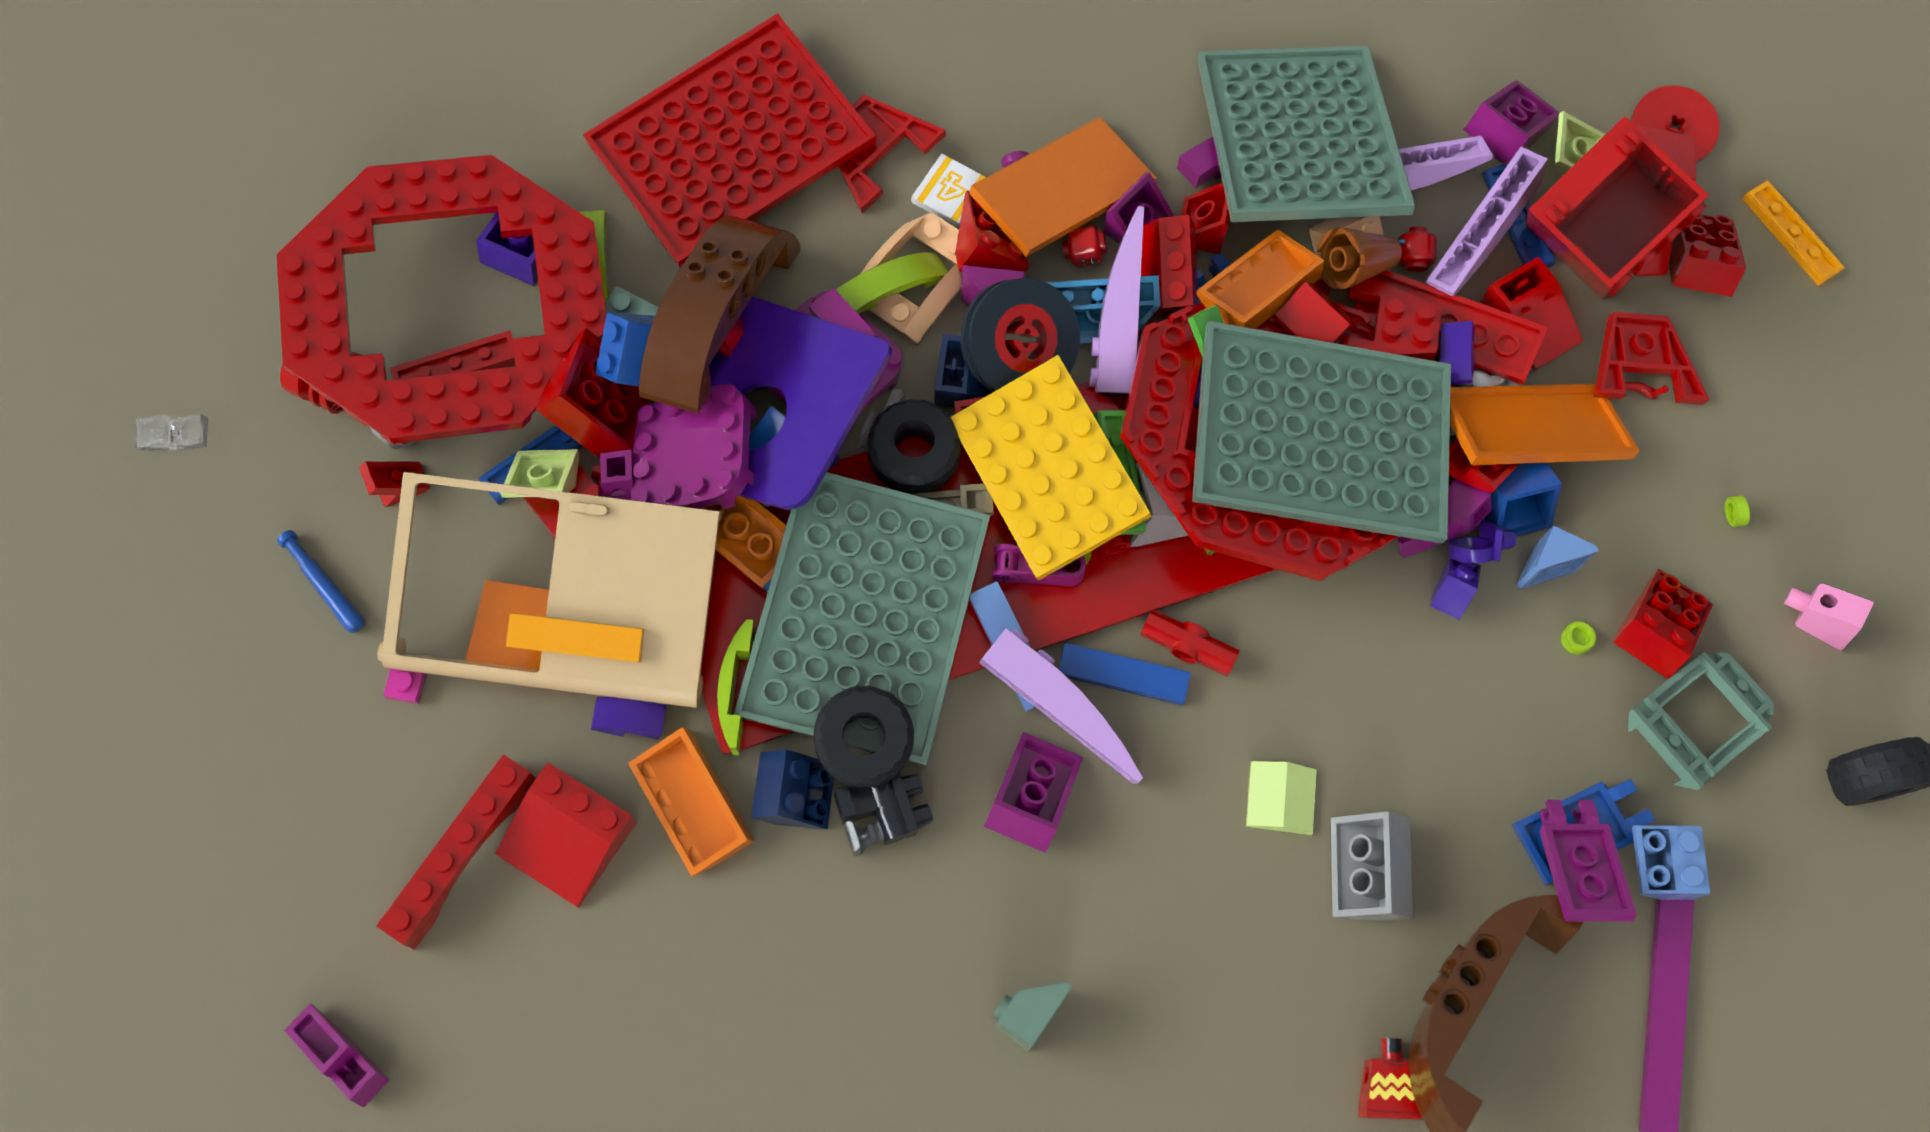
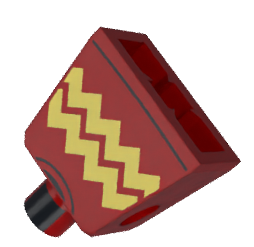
[1358,1038,1423,1120]

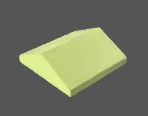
[1555,111,1606,176]
[500,449,579,498]
[1246,761,1317,835]

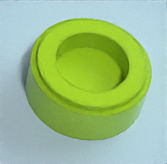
[1724,495,1750,527]
[1561,621,1596,655]

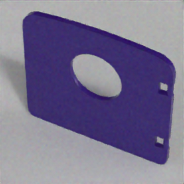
[709,296,892,510]

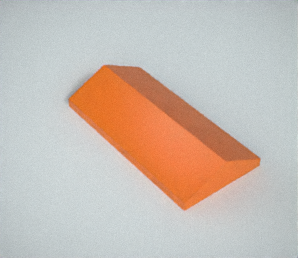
[699,495,786,589]

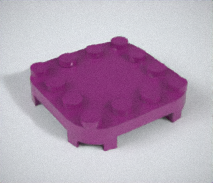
[630,384,757,509]

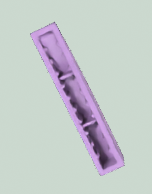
[1399,136,1493,191]
[1426,147,1548,297]
[1090,206,1144,396]
[979,628,1143,784]

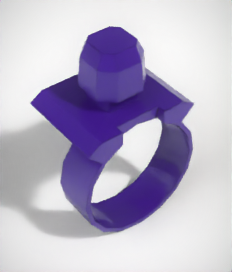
[1448,520,1516,563]

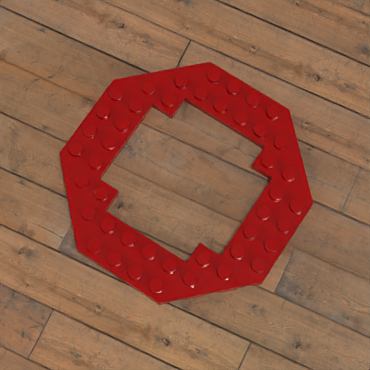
[276,155,607,444]
[1120,302,1400,581]

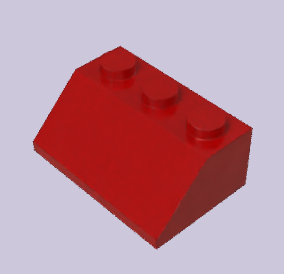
[1141,215,1199,318]

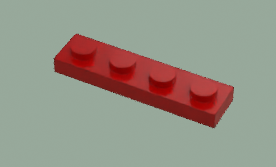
[390,330,515,380]

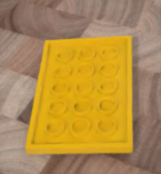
[950,355,1152,581]

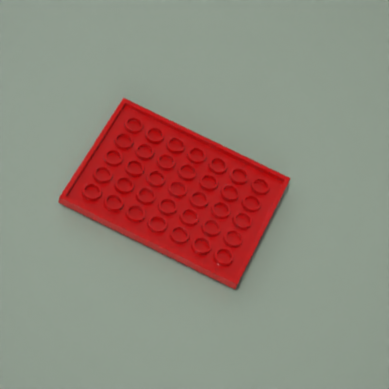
[583,13,877,268]

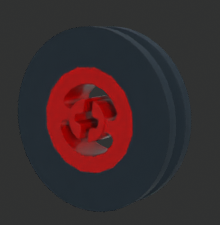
[960,278,1080,392]

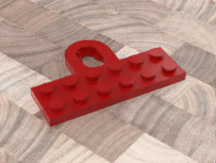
[1354,270,1549,387]

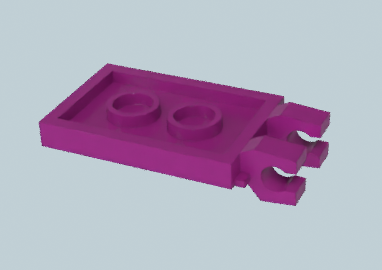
[1539,800,1637,922]

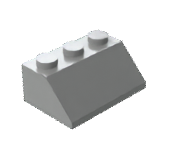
[1331,811,1413,921]

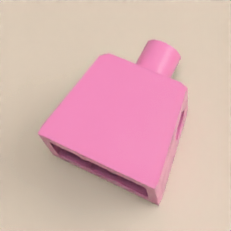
[1784,584,1874,651]

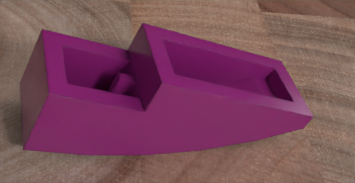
[1177,137,1221,189]
[284,1004,389,1107]

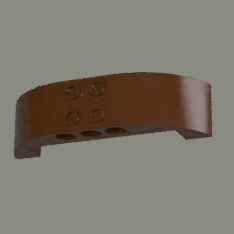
[639,216,800,414]
[1408,895,1583,1132]

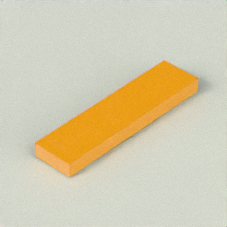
[1742,180,1845,286]
[506,613,645,662]

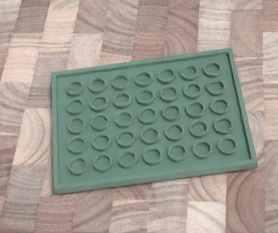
[1197,46,1415,222]
[1192,321,1451,543]
[734,472,990,766]

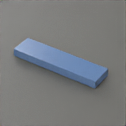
[969,581,1035,712]

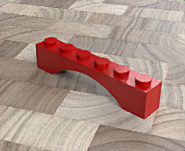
[376,754,536,950]

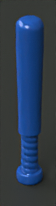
[277,530,365,633]

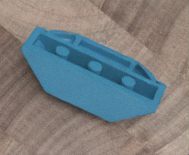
[1046,275,1160,344]

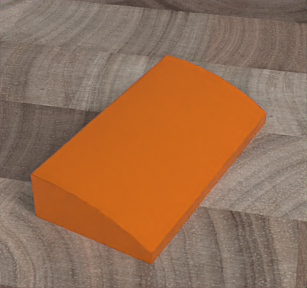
[1196,229,1325,329]
[628,727,755,877]

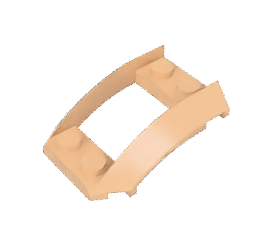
[860,212,962,345]

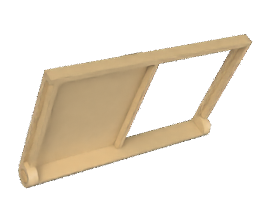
[377,472,722,708]

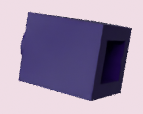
[1430,557,1481,620]

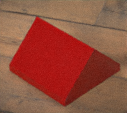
[1181,183,1230,254]
[1273,282,1358,344]

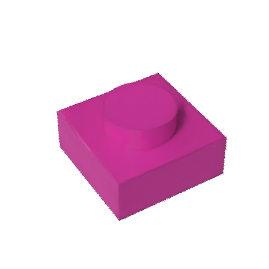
[383,669,427,704]

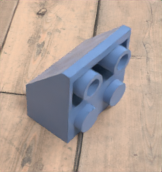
[1632,825,1710,900]

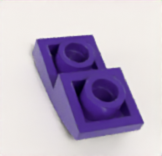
[1440,321,1475,385]
[590,697,666,740]

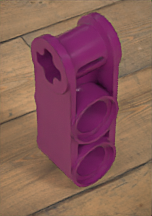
[992,544,1086,587]

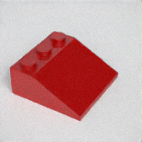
[536,328,650,459]
[495,762,637,908]

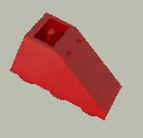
[955,190,1029,273]
[1669,213,1747,297]
[1480,257,1583,371]
[1613,568,1713,679]

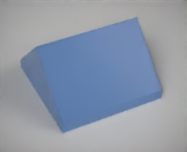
[1517,525,1598,590]

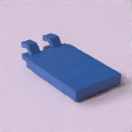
[1512,779,1655,885]

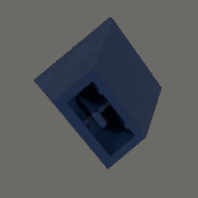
[934,334,993,408]
[751,749,834,830]

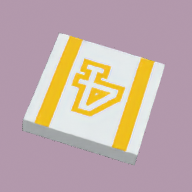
[911,153,986,228]

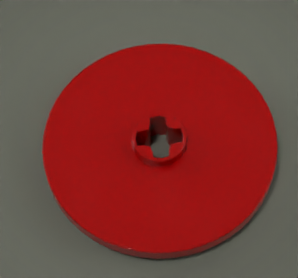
[1631,85,1720,163]

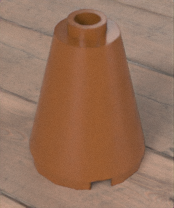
[1317,227,1401,289]

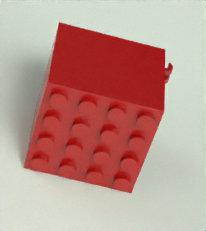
[1525,116,1709,299]

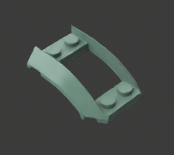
[1628,652,1774,790]

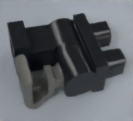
[834,773,933,856]

